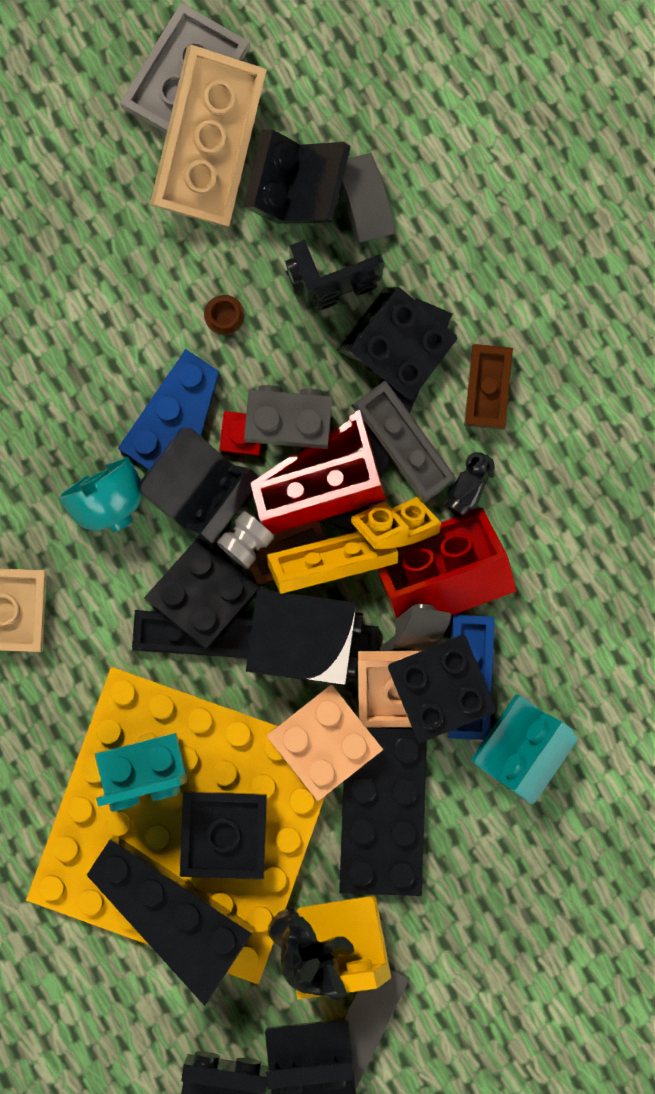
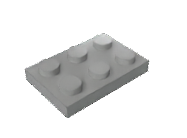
[120,3,250,134]

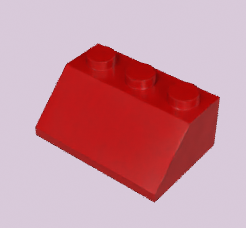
[376,508,517,620]

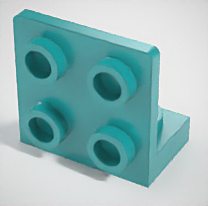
[95,733,189,812]

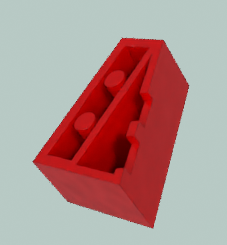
[251,410,387,534]

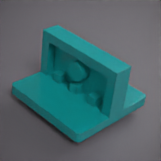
[471,694,577,804]

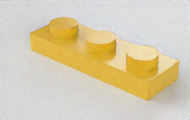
[267,531,398,594]

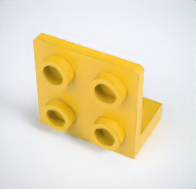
[296,895,391,1000]

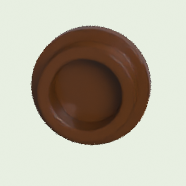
[204,295,244,336]

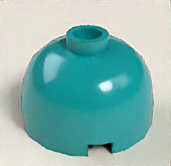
[59,456,143,533]

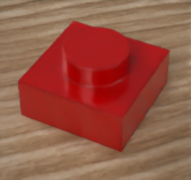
[219,411,261,457]

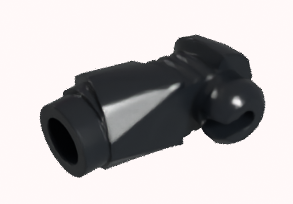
[444,452,495,519]

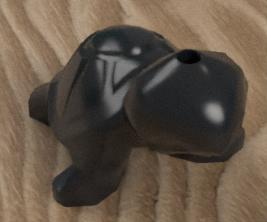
[268,909,354,1000]

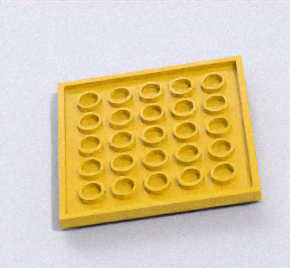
[26,667,325,985]

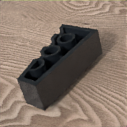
[87,835,254,1006]

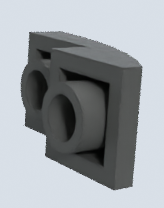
[339,153,396,242]
[380,604,451,651]

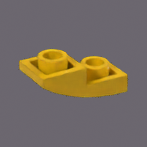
[351,497,441,549]

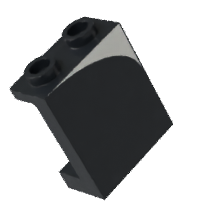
[246,589,363,686]

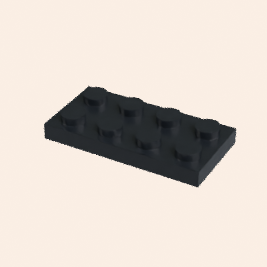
[339,728,427,896]

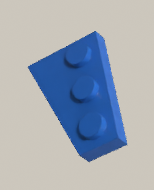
[118,349,220,470]

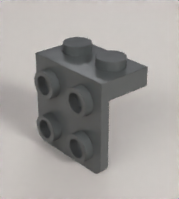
[244,385,332,449]

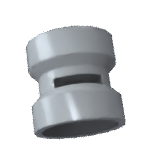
[216,511,274,569]

